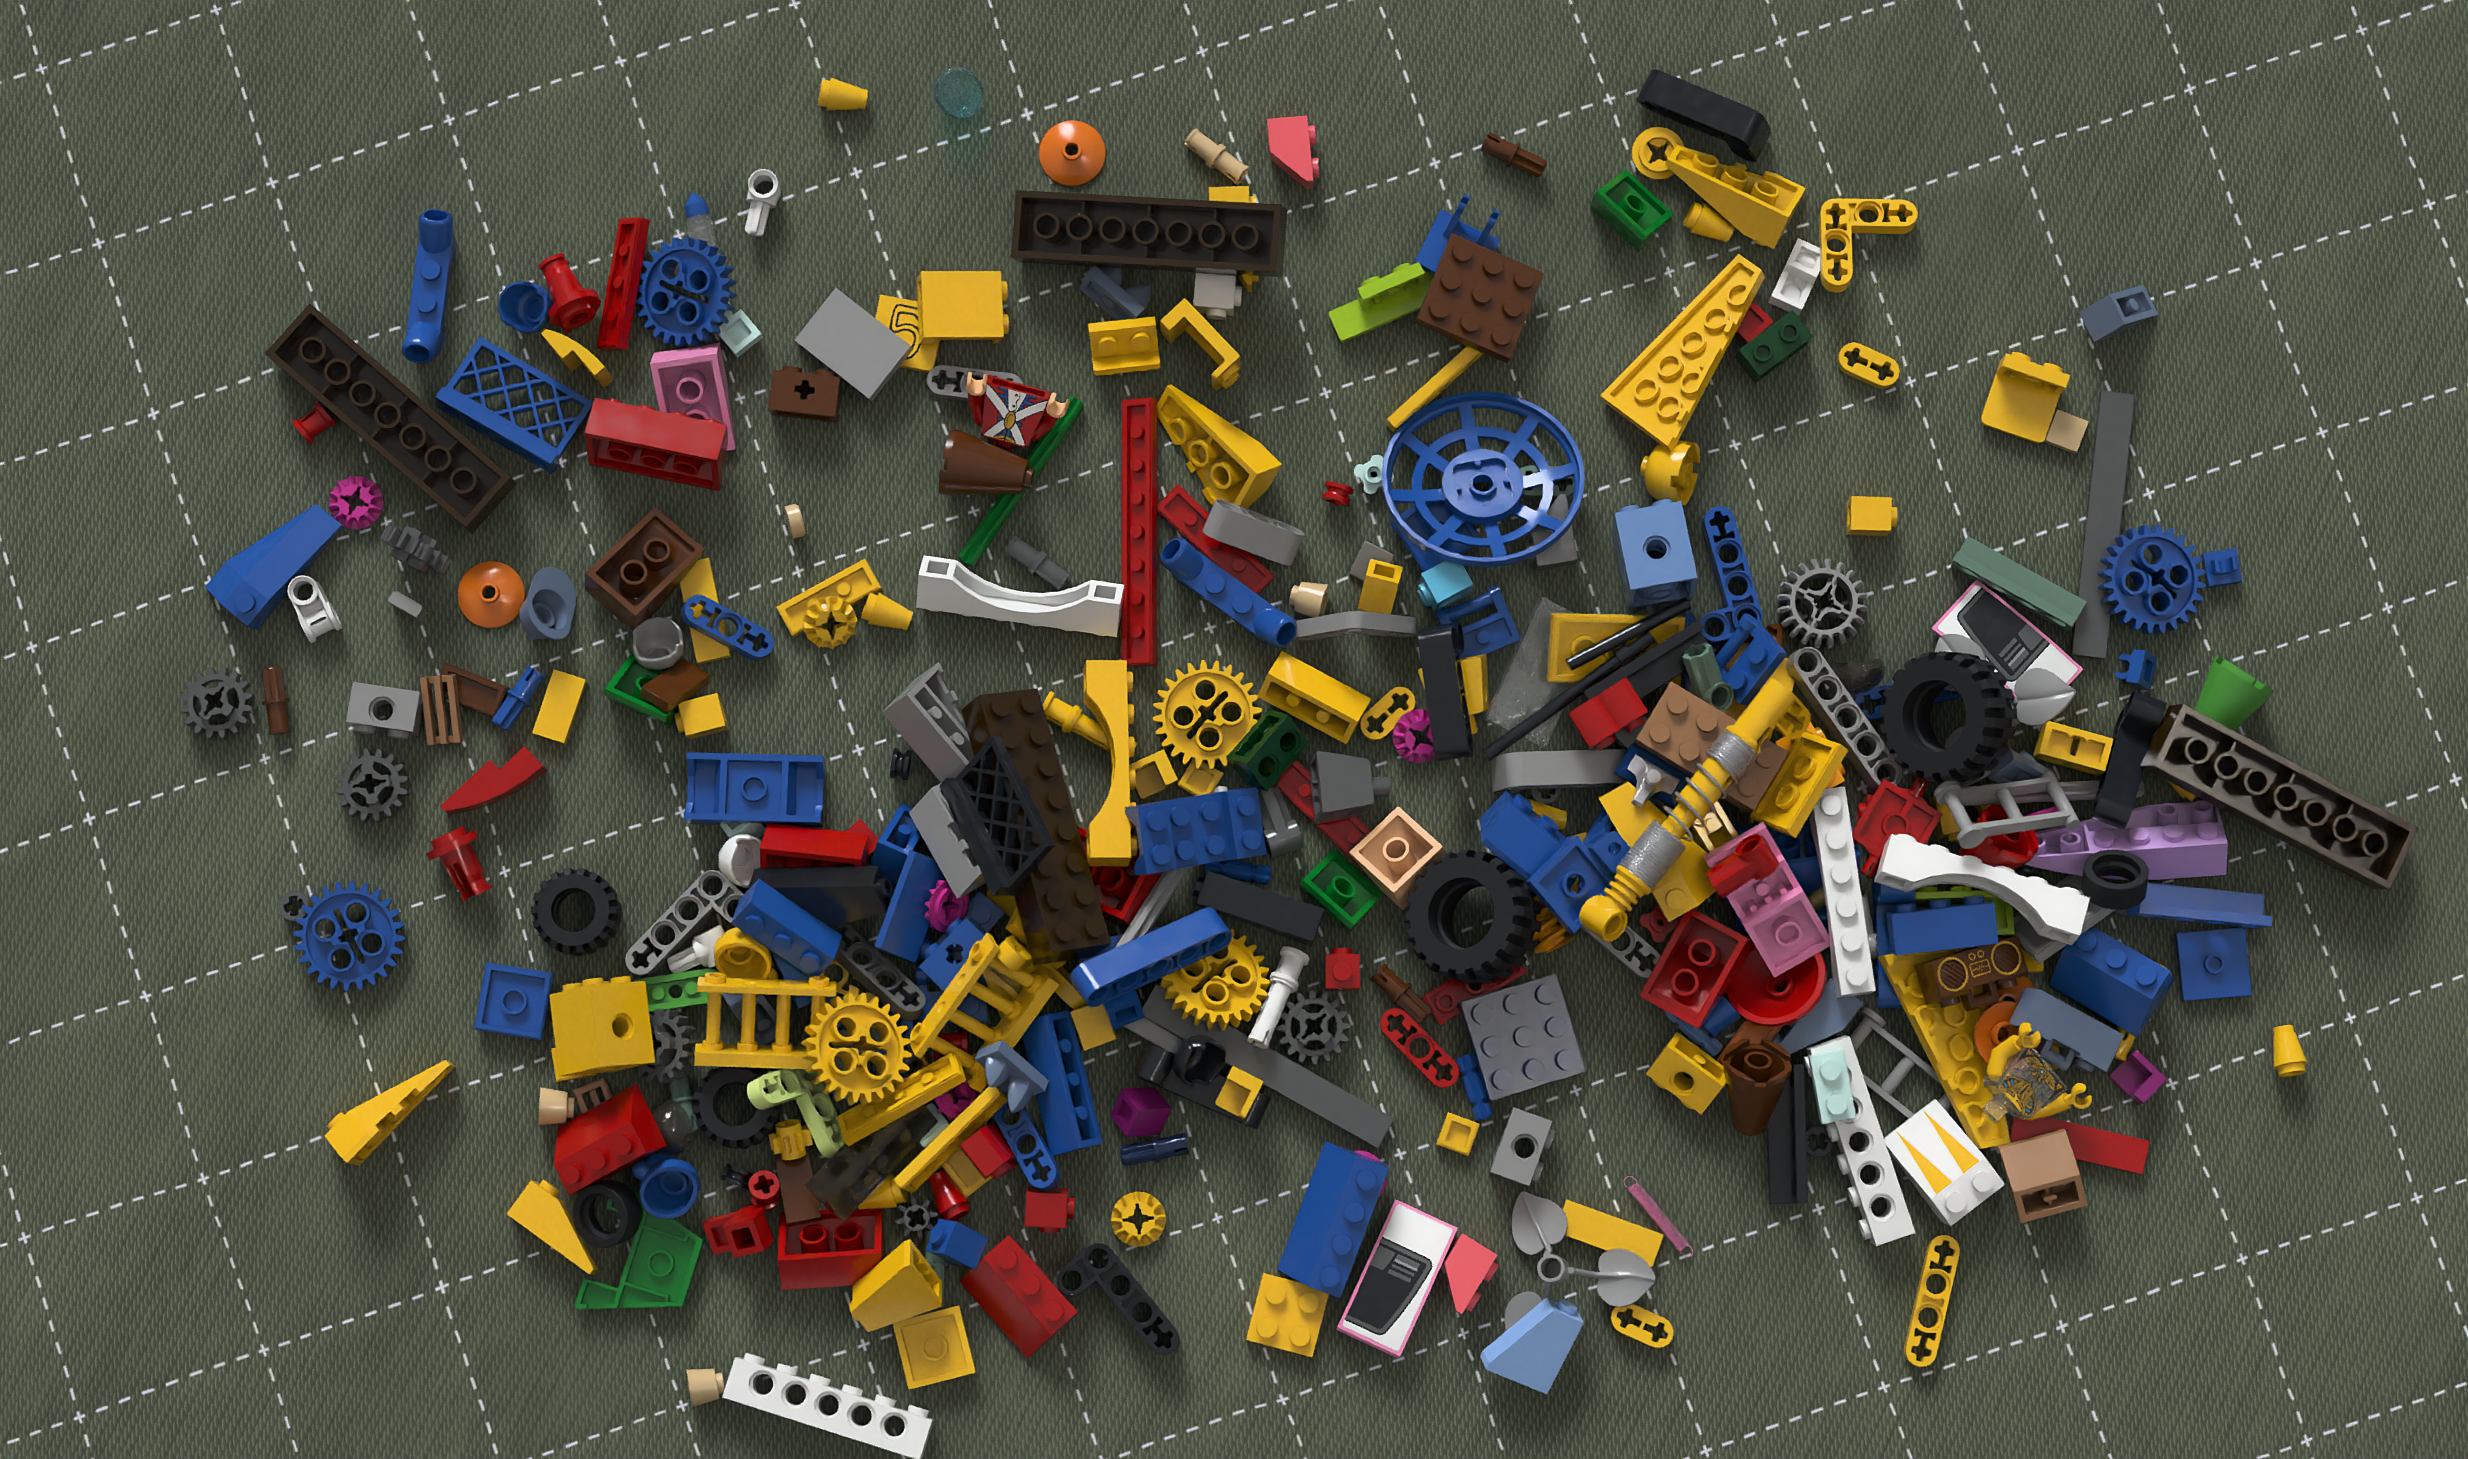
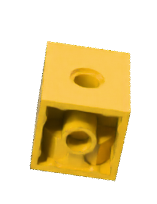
[549,976,655,1076]

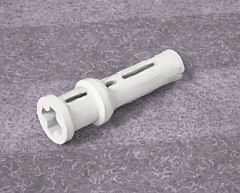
[1247,946,1310,1049]

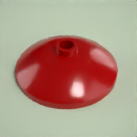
[1726,940,1827,1027]

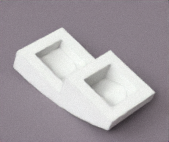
[1768,238,1820,316]

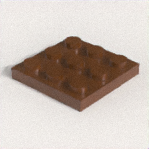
[1415,233,1544,363]

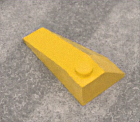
[1157,384,1282,509]
[1599,781,1716,922]
[324,1060,456,1166]

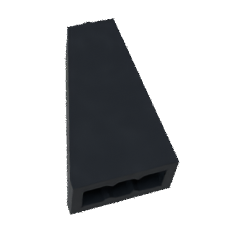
[747,866,893,927]
[1192,871,1324,947]

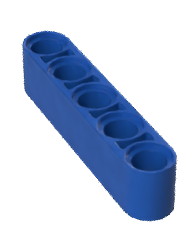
[1070,907,1233,1007]

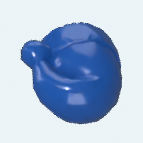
[633,1153,701,1219]

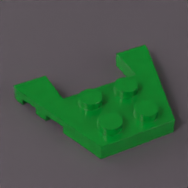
[574,1179,705,1309]

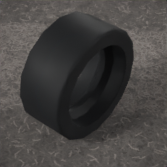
[2081,849,2149,910]
[573,1180,641,1248]

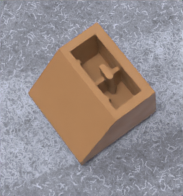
[1998,1129,2088,1223]

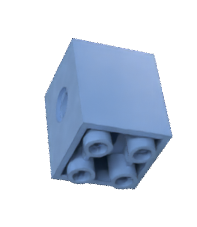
[1611,499,1698,610]

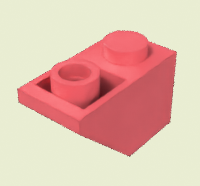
[1267,115,1319,189]
[1443,1233,1499,1314]

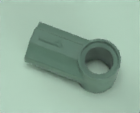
[1682,643,1734,712]

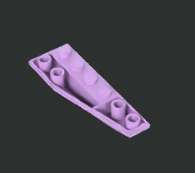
[2025,800,2228,880]

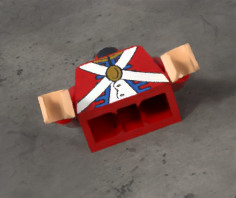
[966,372,1070,452]

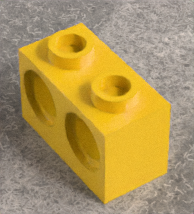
[2033,721,2113,776]

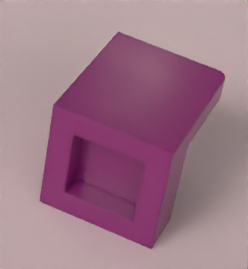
[2109,1050,2167,1105]
[1110,1087,1171,1137]

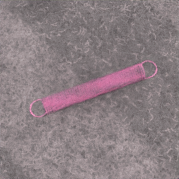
[1624,1176,1693,1257]

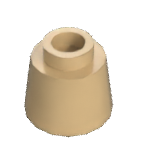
[1289,582,1330,618]
[538,1087,574,1125]
[686,1369,725,1407]

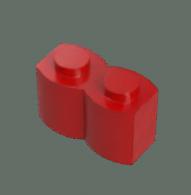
[1567,677,1648,751]
[959,1123,1017,1180]

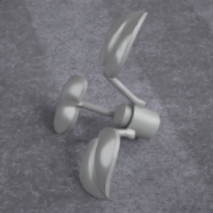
[1935,634,2076,787]
[1504,1192,1656,1331]

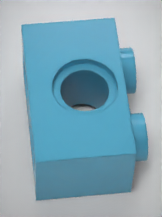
[1417,561,1473,613]

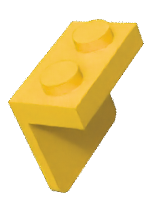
[1980,352,2070,444]

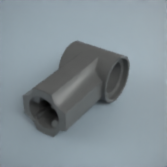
[1258,786,1304,859]

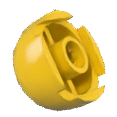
[1640,440,1700,505]

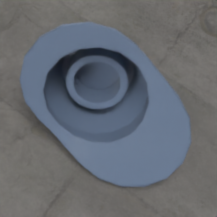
[519,567,576,640]

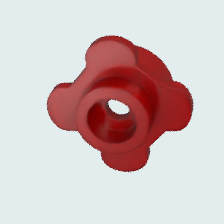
[1640,904,1680,943]

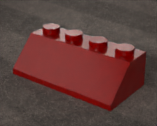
[585,398,728,491]

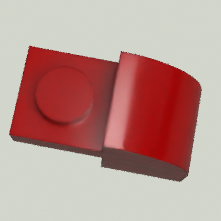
[702,1205,774,1258]

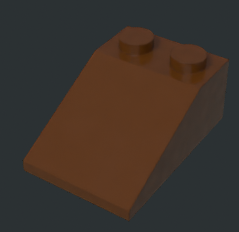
[585,507,705,631]

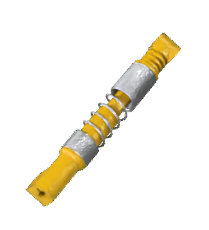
[1579,678,1811,942]

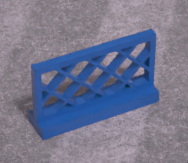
[435,337,593,475]

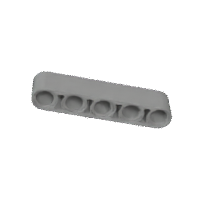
[1786,647,1902,790]

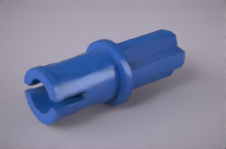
[492,666,546,731]

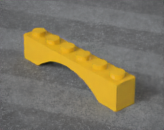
[1083,660,1137,866]

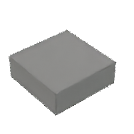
[388,591,428,622]

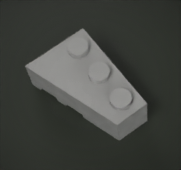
[882,662,974,783]
[909,783,986,899]

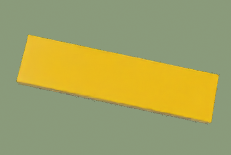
[1386,346,1484,433]
[837,1051,966,1146]
[893,1086,1008,1193]

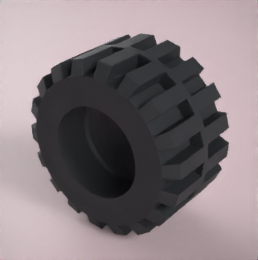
[531,868,622,956]
[692,1067,782,1149]

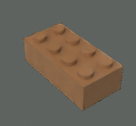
[1633,681,1789,815]

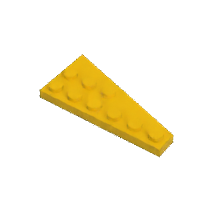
[1600,254,1765,451]
[1878,946,2011,1149]

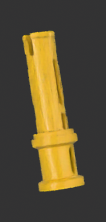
[1042,691,1138,759]

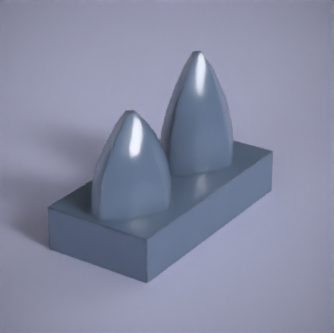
[1079,265,1151,320]
[1988,748,2059,784]
[975,1040,1049,1113]

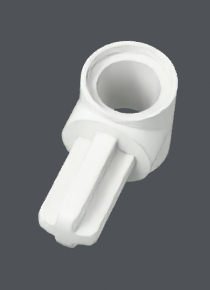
[744,169,781,237]
[667,924,725,974]

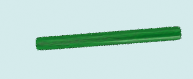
[958,396,1084,567]

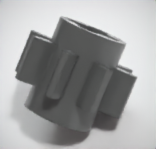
[896,1196,939,1239]

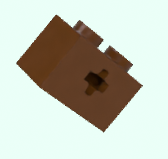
[768,366,843,423]

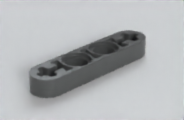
[831,923,926,1021]

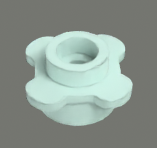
[1354,455,1394,494]

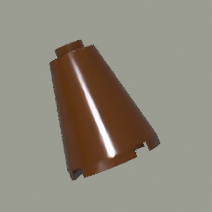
[938,429,1035,496]
[1723,1039,1792,1136]

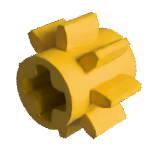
[768,1119,813,1160]

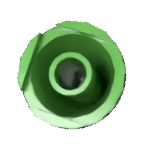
[2194,655,2274,731]

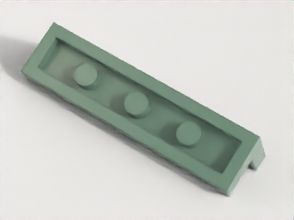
[1951,536,2087,633]

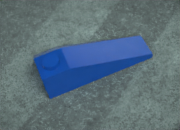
[205,504,343,630]

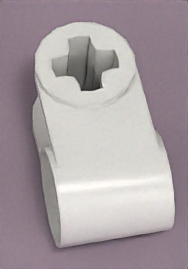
[287,575,342,643]

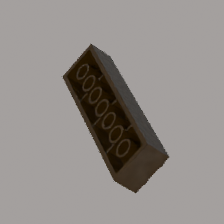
[1011,190,1288,277]
[265,304,517,534]
[961,688,1111,965]
[2140,704,2419,890]

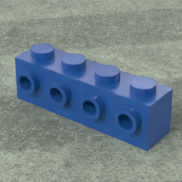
[1022,1010,1103,1156]

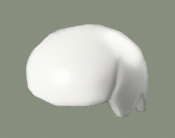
[718,834,762,888]

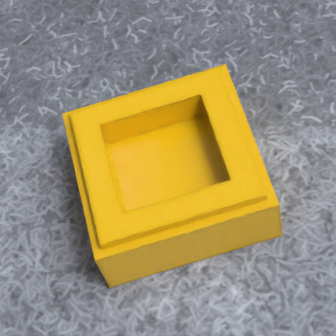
[1177,759,1224,796]
[1436,1112,1480,1156]

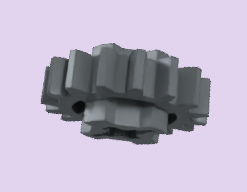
[379,525,452,574]
[180,666,256,740]
[335,749,411,823]
[1277,990,1351,1065]
[638,1009,698,1084]

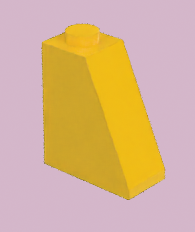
[849,1239,942,1332]

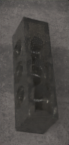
[805,1105,938,1221]

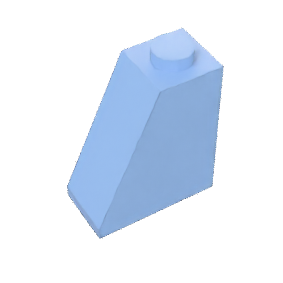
[1480,1298,1584,1394]

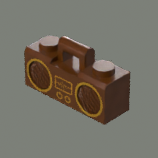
[1914,935,2028,1012]

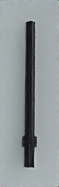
[1482,631,1656,761]

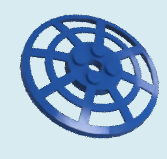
[1381,391,1585,567]

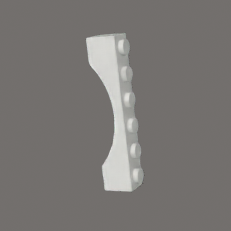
[916,555,1124,637]
[1809,787,1876,998]
[1874,834,2090,946]

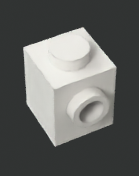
[1193,273,1242,320]

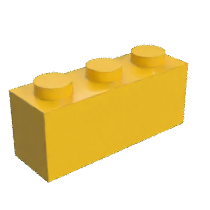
[1257,651,1371,745]

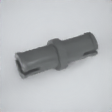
[1004,535,1071,591]

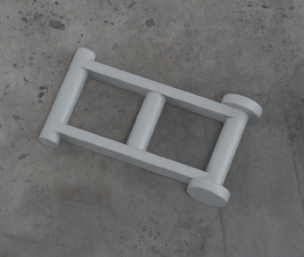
[1934,771,2080,849]
[1850,1006,1952,1119]

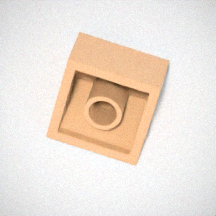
[1349,806,1447,910]

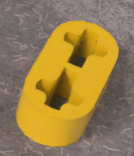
[1837,342,1900,389]
[1360,687,1416,742]
[1610,1304,1674,1348]

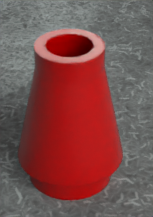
[928,1170,971,1222]

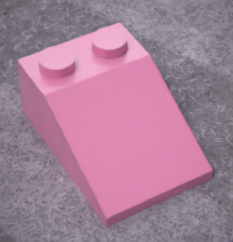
[650,343,736,451]

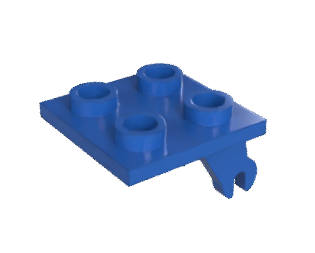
[1413,194,1500,275]

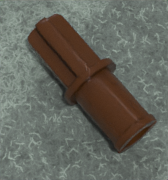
[1481,132,1547,177]
[262,667,291,735]
[1370,964,1432,1023]

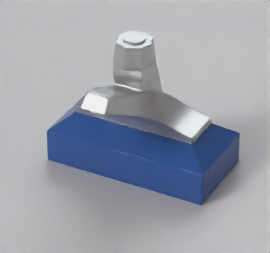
[1614,743,1691,808]

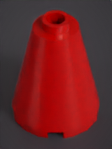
[1952,804,2039,891]

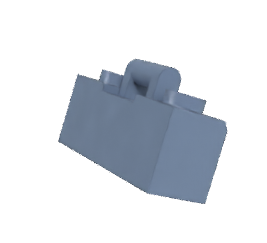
[2010,987,2124,1074]

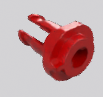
[538,254,601,334]
[426,825,492,902]

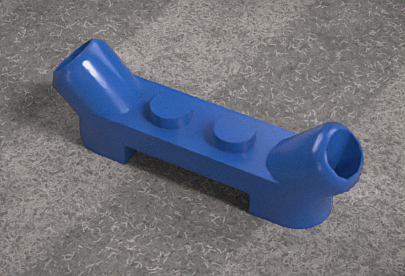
[402,209,457,364]
[1160,538,1297,648]

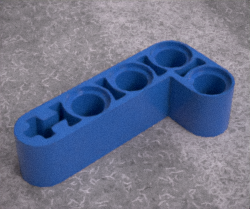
[1700,506,1763,646]
[1872,875,1915,1009]

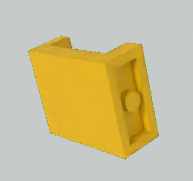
[917,271,1009,344]
[1160,298,1241,391]

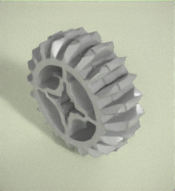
[1776,558,1868,650]

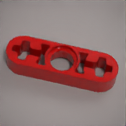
[1380,1008,1459,1088]

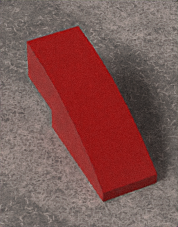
[440,746,547,815]

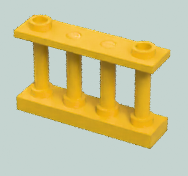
[909,933,1060,1093]
[694,972,836,1069]

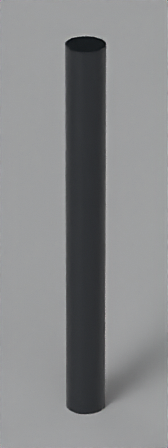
[1565,597,1691,671]

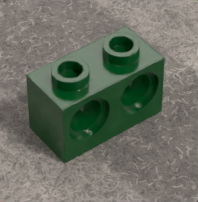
[1735,310,1813,384]
[1226,709,1309,791]

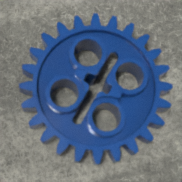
[635,237,737,347]
[2097,525,2206,635]
[293,881,406,992]

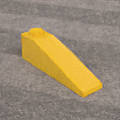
[1665,145,1806,249]

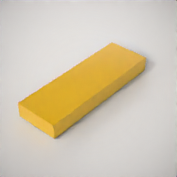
[680,558,731,664]
[776,559,882,638]
[1562,1199,1664,1267]

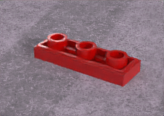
[1422,965,1527,1026]

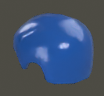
[498,281,553,333]

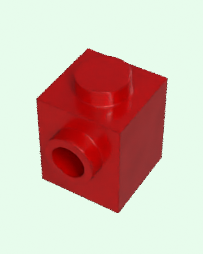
[1325,948,1360,991]
[1025,1186,1075,1233]

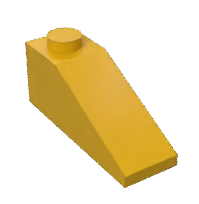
[507,1179,598,1275]

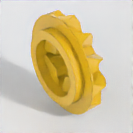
[1632,127,1684,180]
[803,596,857,650]
[1111,1192,1166,1247]

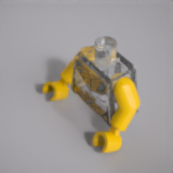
[1982,1022,2092,1123]

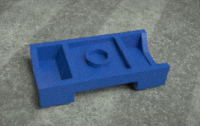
[684,752,825,827]
[1125,787,1267,875]

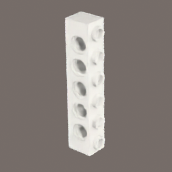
[1803,1035,1915,1246]
[722,1353,935,1459]

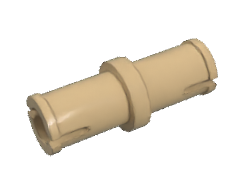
[1184,128,1249,185]

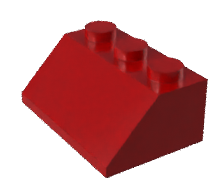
[759,823,869,868]
[554,1084,667,1196]
[778,1207,885,1290]
[959,1235,1079,1358]

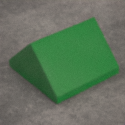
[1590,169,1674,252]
[603,652,679,728]
[1299,849,1384,933]

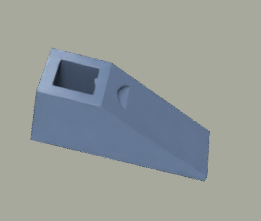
[1772,978,1863,1054]

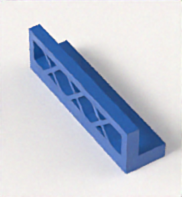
[2126,883,2272,929]

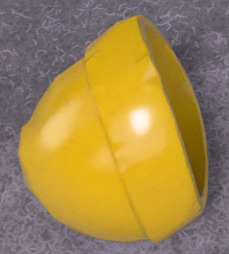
[713,927,778,979]

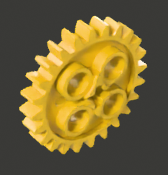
[1153,660,1262,770]
[1159,929,1270,1030]
[801,993,912,1105]

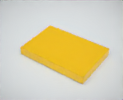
[1749,732,1848,838]

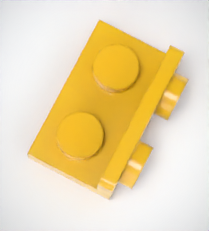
[1088,316,1161,376]

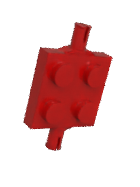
[1852,777,1943,879]

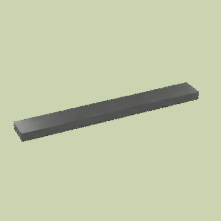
[2070,390,2135,660]
[1142,984,1394,1149]

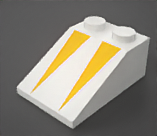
[1884,1099,2005,1226]

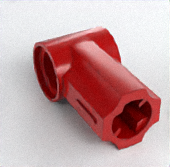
[1705,834,1779,899]

